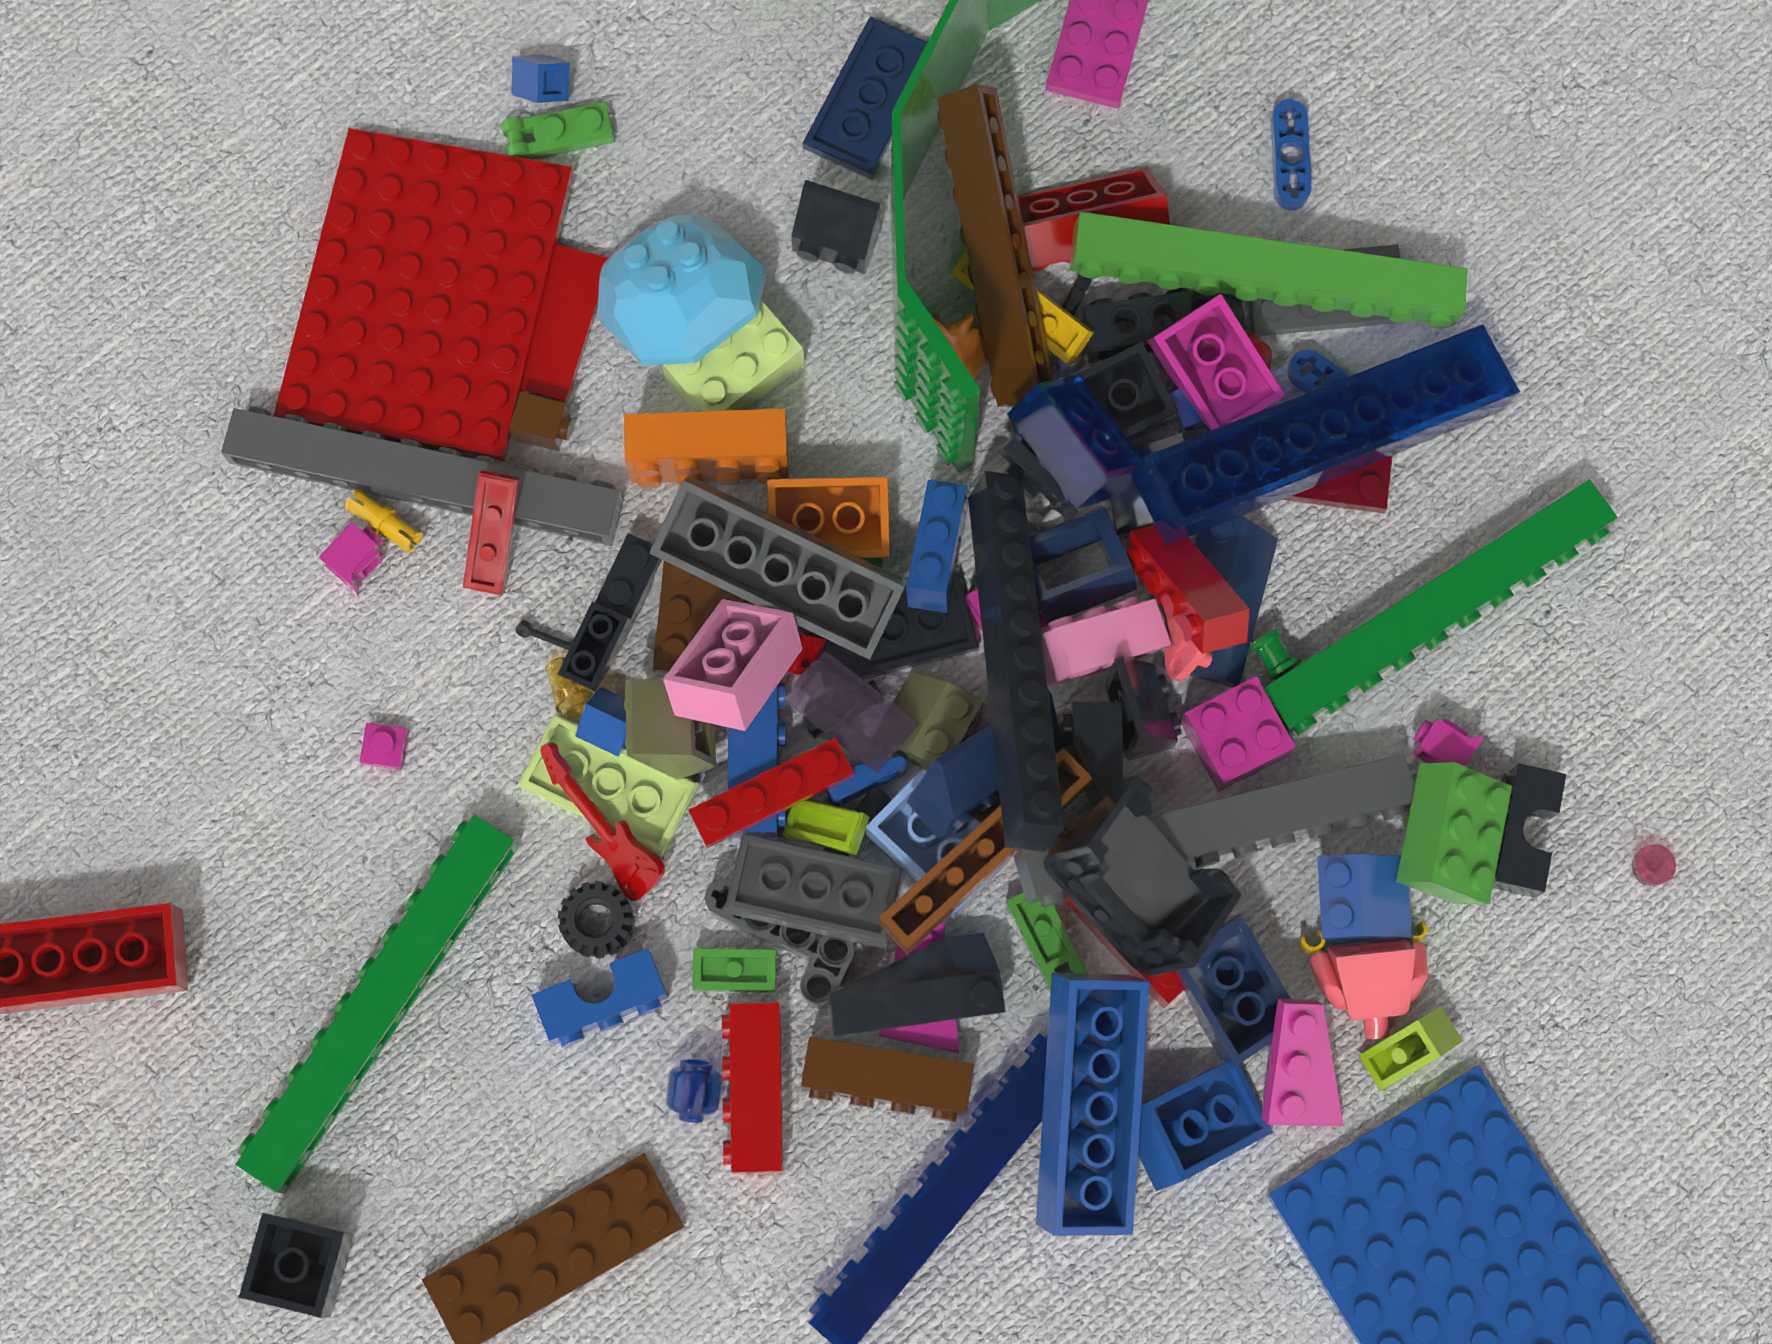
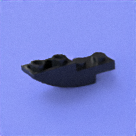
[558,533,662,691]

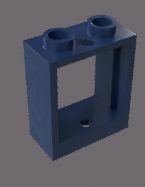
[1030,508,1138,624]

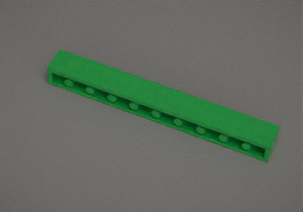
[1263,479,1618,736]
[235,814,520,1194]

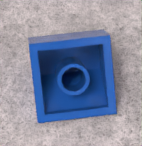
[1317,854,1413,944]

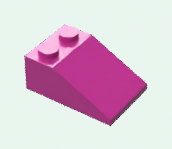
[1147,294,1285,439]

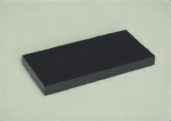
[809,572,979,689]

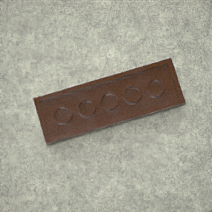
[421,1153,685,1344]

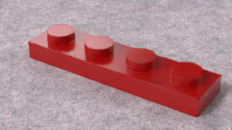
[688,738,854,848]

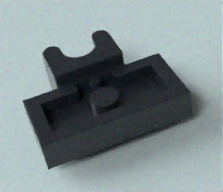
[997,437,1072,506]

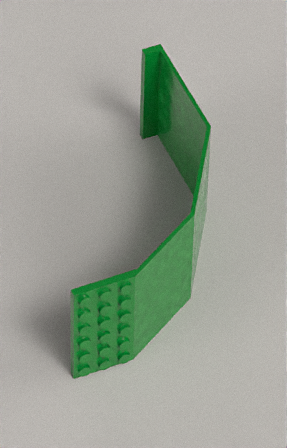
[890,0,1041,473]

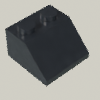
[791,180,880,274]

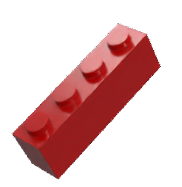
[1126,521,1250,654]
[722,1003,783,1174]

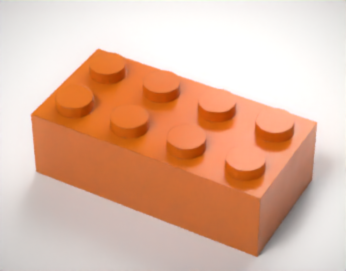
[624,408,789,488]

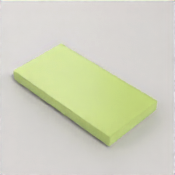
[518,714,699,857]

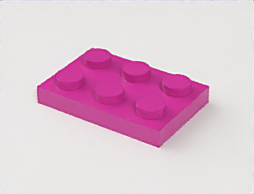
[1045,0,1148,109]

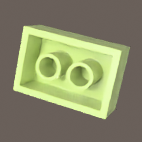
[662,300,804,412]

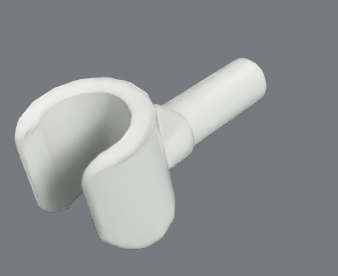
[1026,509,1065,532]

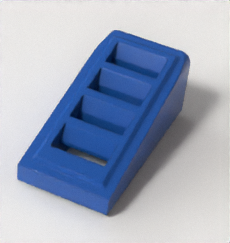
[826,756,906,807]

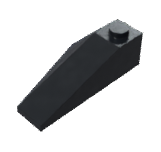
[828,932,1006,1037]

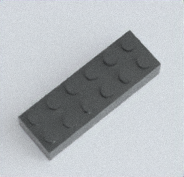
[649,476,907,660]

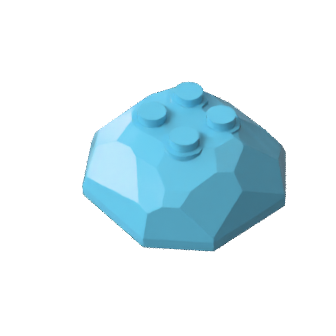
[598,215,767,365]

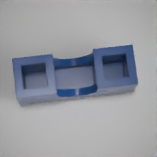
[906,479,968,613]
[532,948,668,1048]

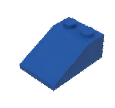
[1138,1062,1273,1191]

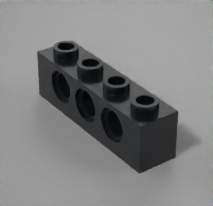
[1081,287,1247,363]

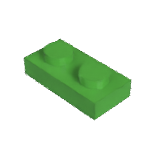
[692,948,776,993]

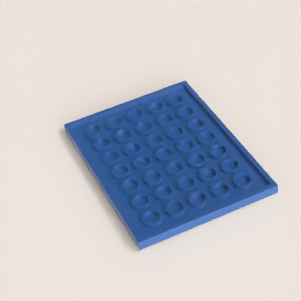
[1267,1066,1655,1344]

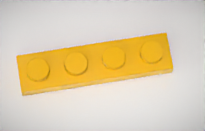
[951,249,1094,364]

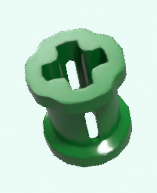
[1249,628,1301,681]

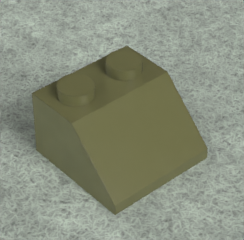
[872,671,983,771]

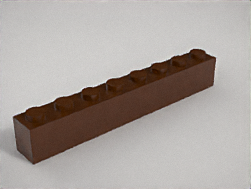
[937,84,1057,407]

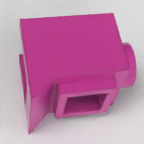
[319,522,384,596]
[1412,718,1485,766]

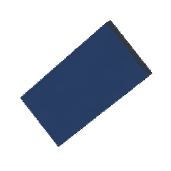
[802,16,927,180]

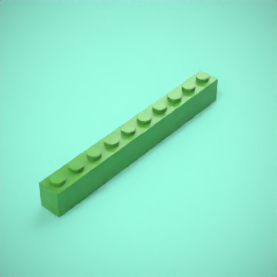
[1069,212,1468,329]

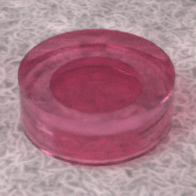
[1632,844,1676,887]

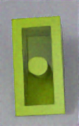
[1358,1006,1463,1091]

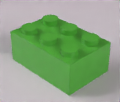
[1396,762,1512,905]

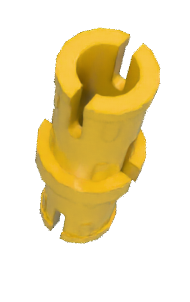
[345,489,423,554]

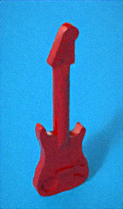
[540,742,665,901]

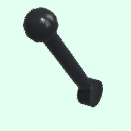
[515,620,572,650]

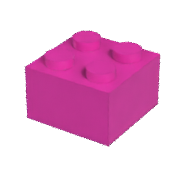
[1180,676,1295,792]

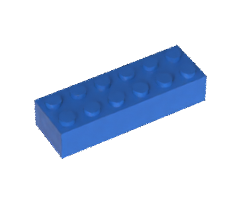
[1036,973,1149,1236]

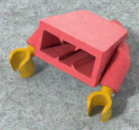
[1300,921,1429,1039]

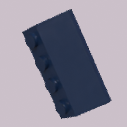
[1161,507,1278,688]
[906,690,1063,839]

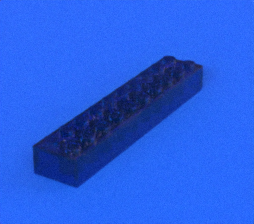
[1130,324,1520,546]

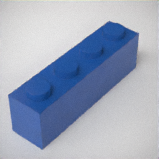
[728,683,786,838]

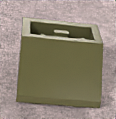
[624,678,716,780]

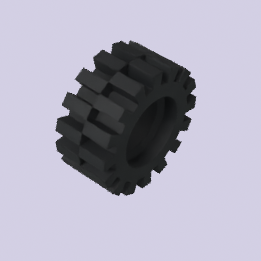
[557,881,634,959]

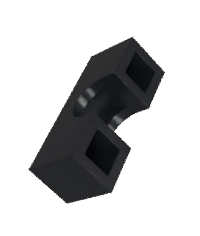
[1493,763,1567,898]

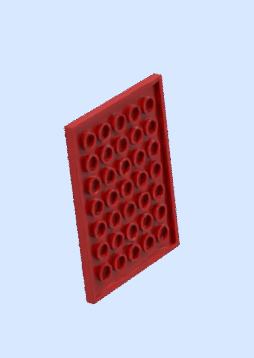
[274,128,574,462]

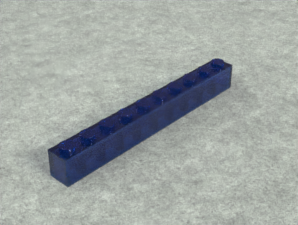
[808,1032,1048,1344]

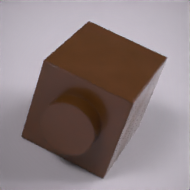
[509,392,574,452]

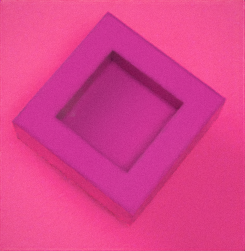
[359,723,409,770]

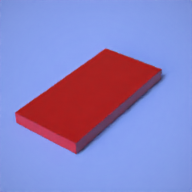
[521,244,609,405]

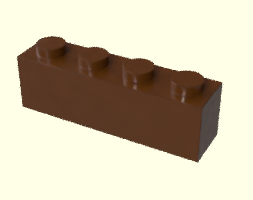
[801,1037,974,1122]

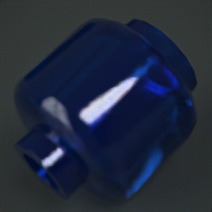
[666,1059,722,1123]

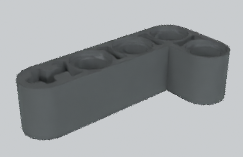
[705,879,855,1009]

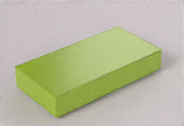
[782,799,870,856]

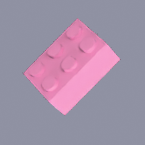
[1040,597,1171,688]
[663,599,802,731]

